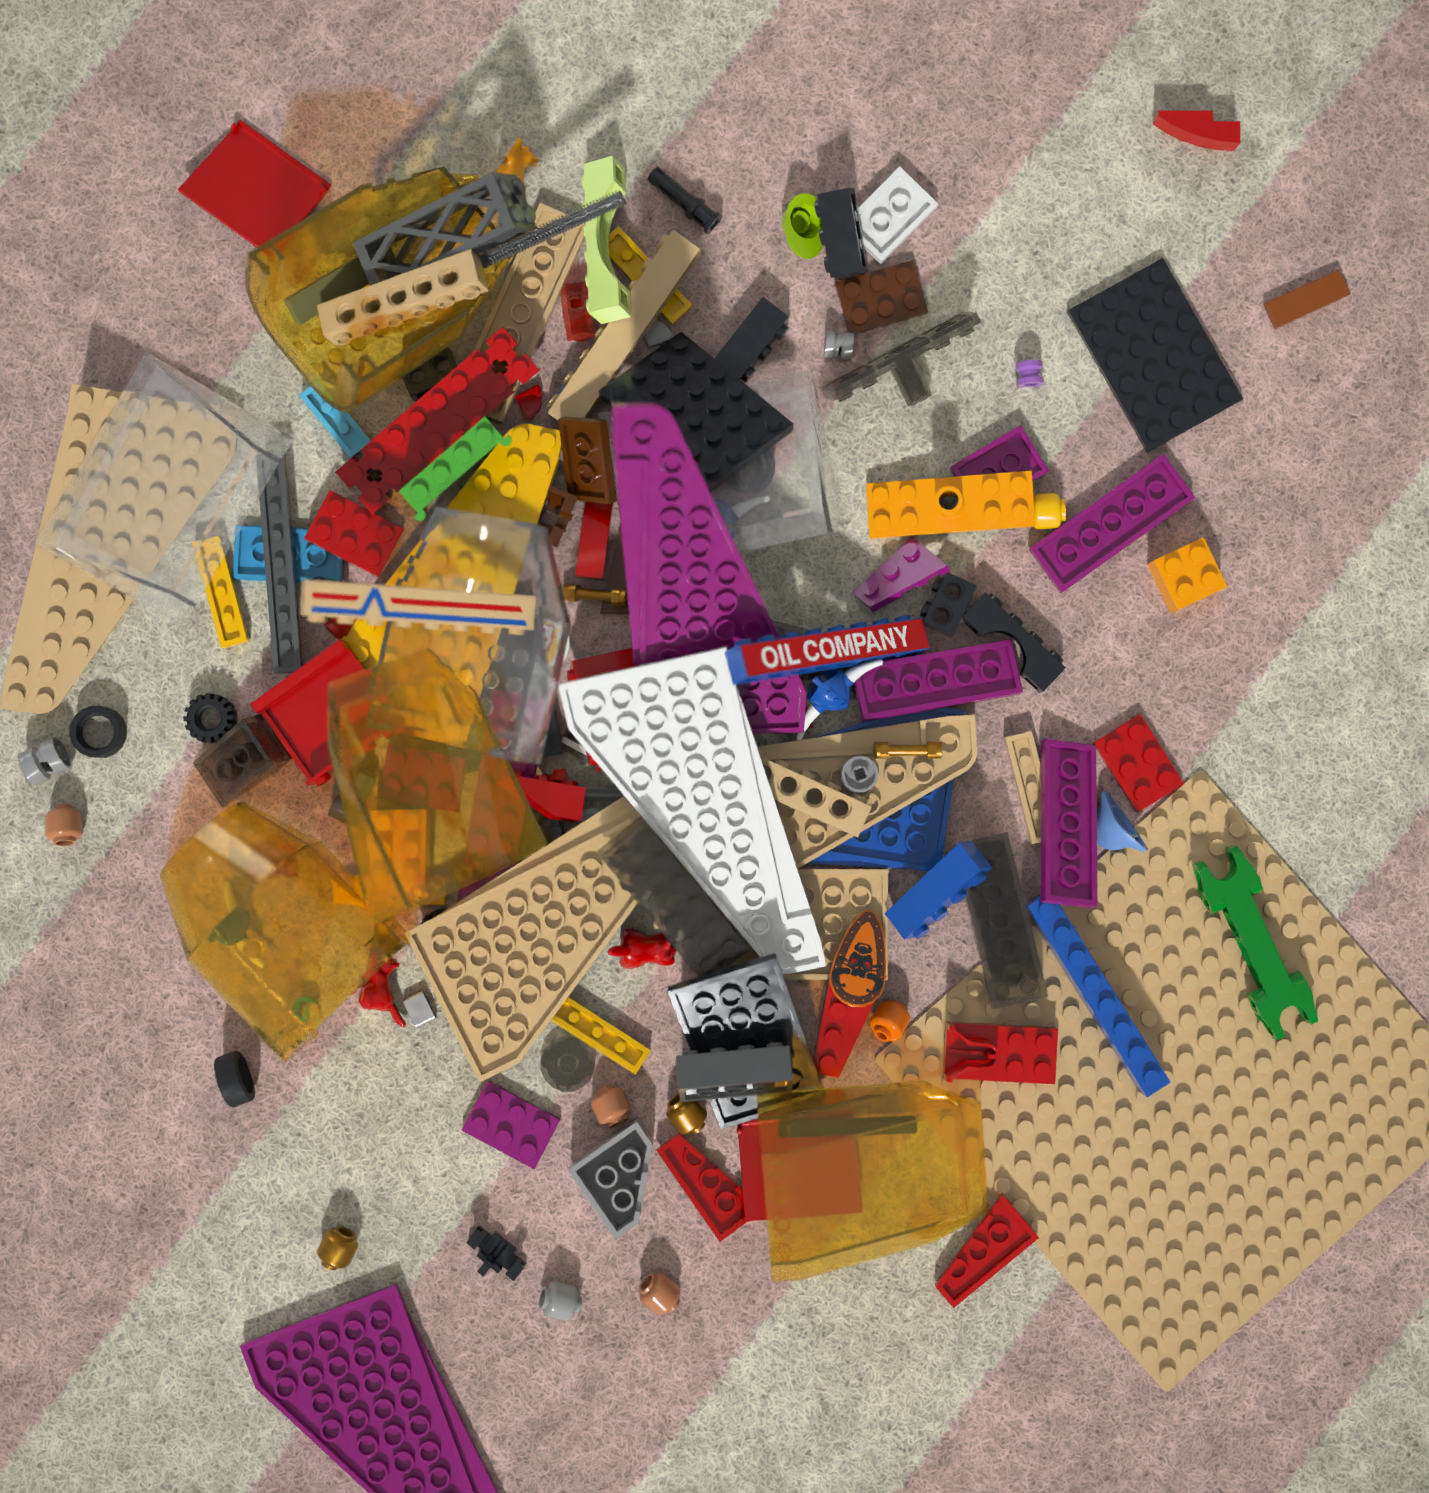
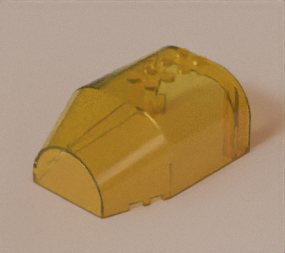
[245,167,515,413]
[160,801,410,1063]

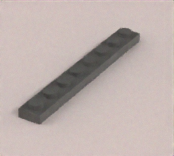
[256,452,303,674]

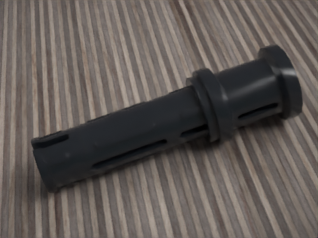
[647,166,722,235]

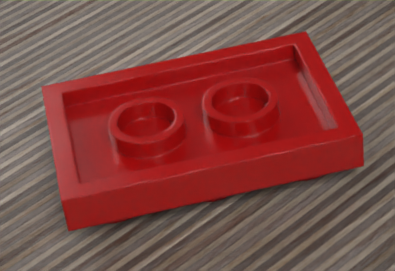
[304,490,404,578]
[1093,714,1184,813]

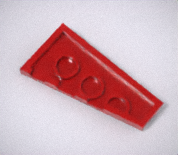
[813,964,886,1078]
[655,1133,746,1242]
[935,1193,1039,1308]

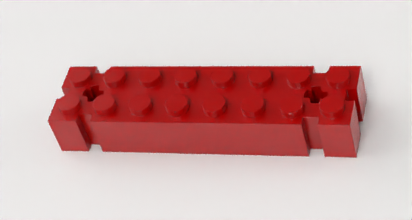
[335,327,540,514]

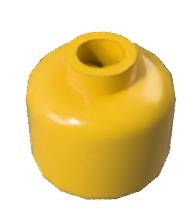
[1033,493,1066,529]

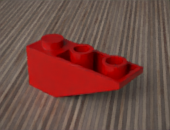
[498,771,586,823]

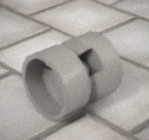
[18,737,72,785]
[839,756,878,793]

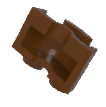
[533,485,578,547]

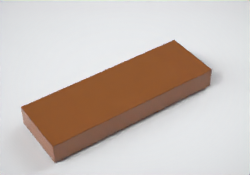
[1263,270,1351,329]

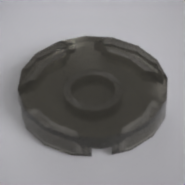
[541,1036,595,1092]

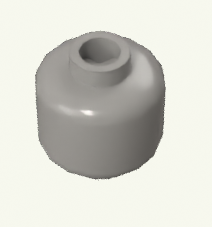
[539,1281,582,1321]

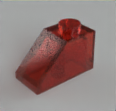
[561,282,595,341]

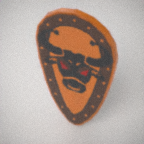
[830,910,886,1007]

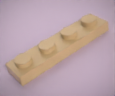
[1004,731,1041,844]

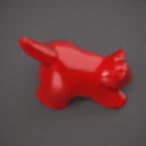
[607,928,677,969]
[358,953,406,1027]

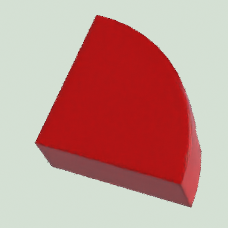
[515,384,542,422]
[543,768,568,783]

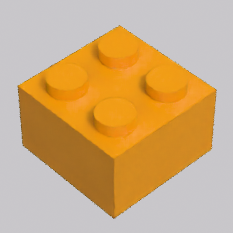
[1147,537,1227,613]

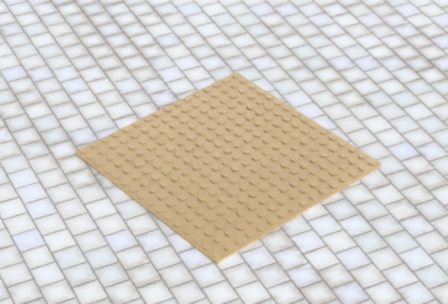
[875,771,1429,1391]

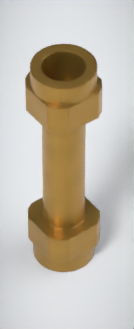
[562,584,628,606]
[873,742,942,759]

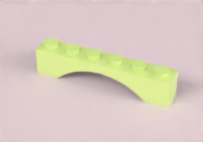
[582,156,631,324]

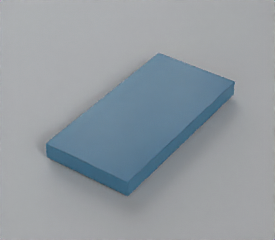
[232,525,344,583]

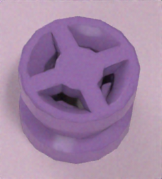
[1015,360,1044,388]

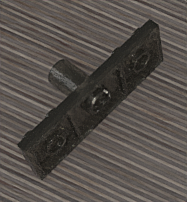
[819,312,981,406]

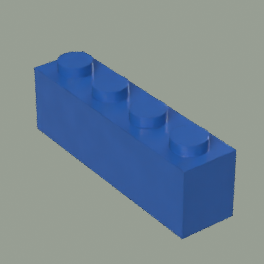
[885,841,992,940]

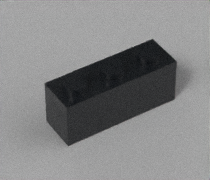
[815,188,868,278]
[714,297,789,383]

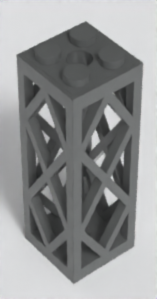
[353,172,537,286]

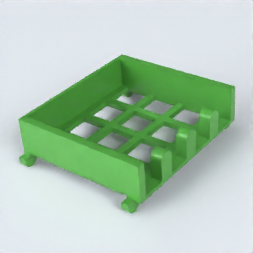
[399,417,512,521]

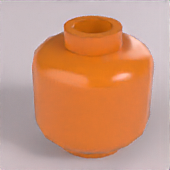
[869,1000,910,1042]

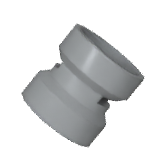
[824,330,854,361]

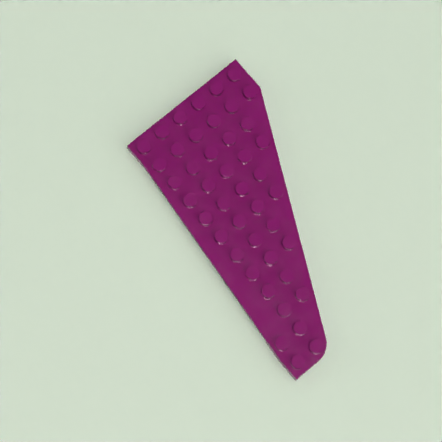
[612,403,806,734]
[240,1283,498,1493]

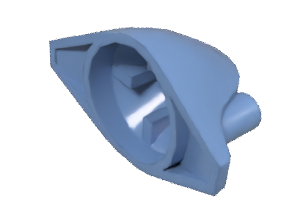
[1097,791,1149,852]

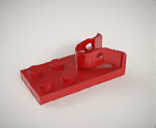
[943,1021,1058,1084]

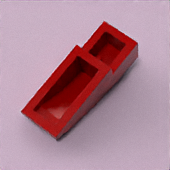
[1153,110,1241,151]
[575,501,613,581]

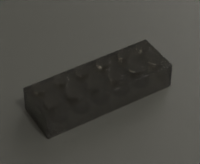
[597,816,749,977]
[951,832,1049,1009]

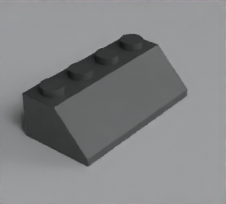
[676,1043,793,1102]

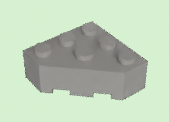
[568,1117,654,1239]

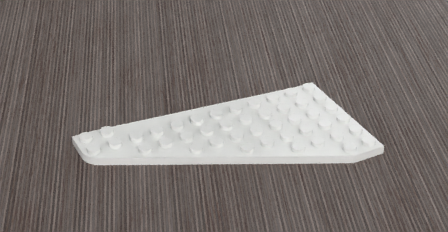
[558,646,826,974]

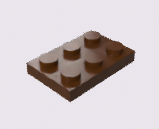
[834,260,928,335]
[558,416,617,504]

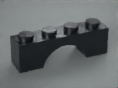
[961,593,1066,693]

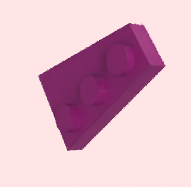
[853,536,950,612]

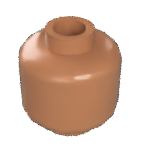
[45,804,83,846]
[591,1085,631,1129]
[639,1272,680,1315]

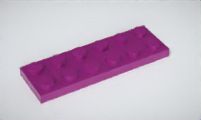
[1029,453,1195,594]
[852,639,1023,722]
[1041,739,1098,908]

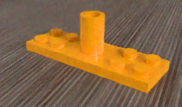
[866,471,1035,539]

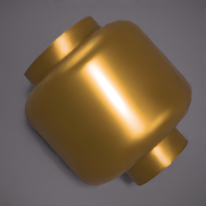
[666,1093,707,1134]
[317,1226,359,1270]

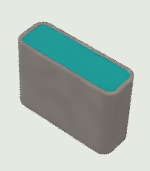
[402,990,437,1028]

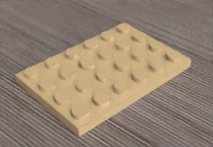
[722,869,888,980]

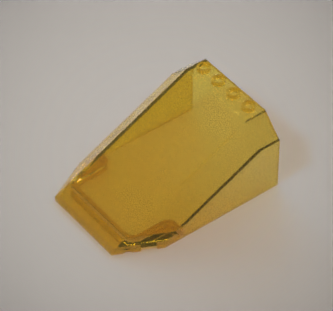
[328,648,548,925]
[756,1080,988,1282]

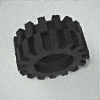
[183,693,237,743]

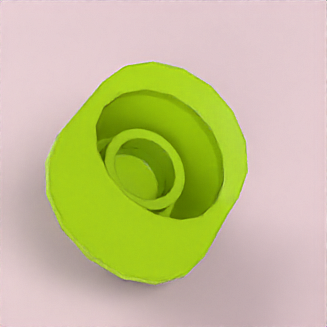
[781,193,822,259]

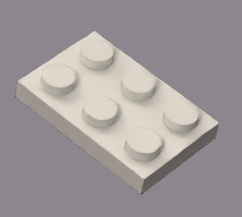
[858,166,938,264]

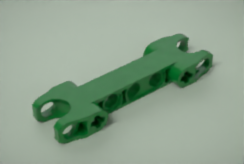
[1192,845,1318,1040]

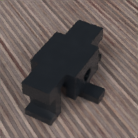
[466,1225,526,1281]

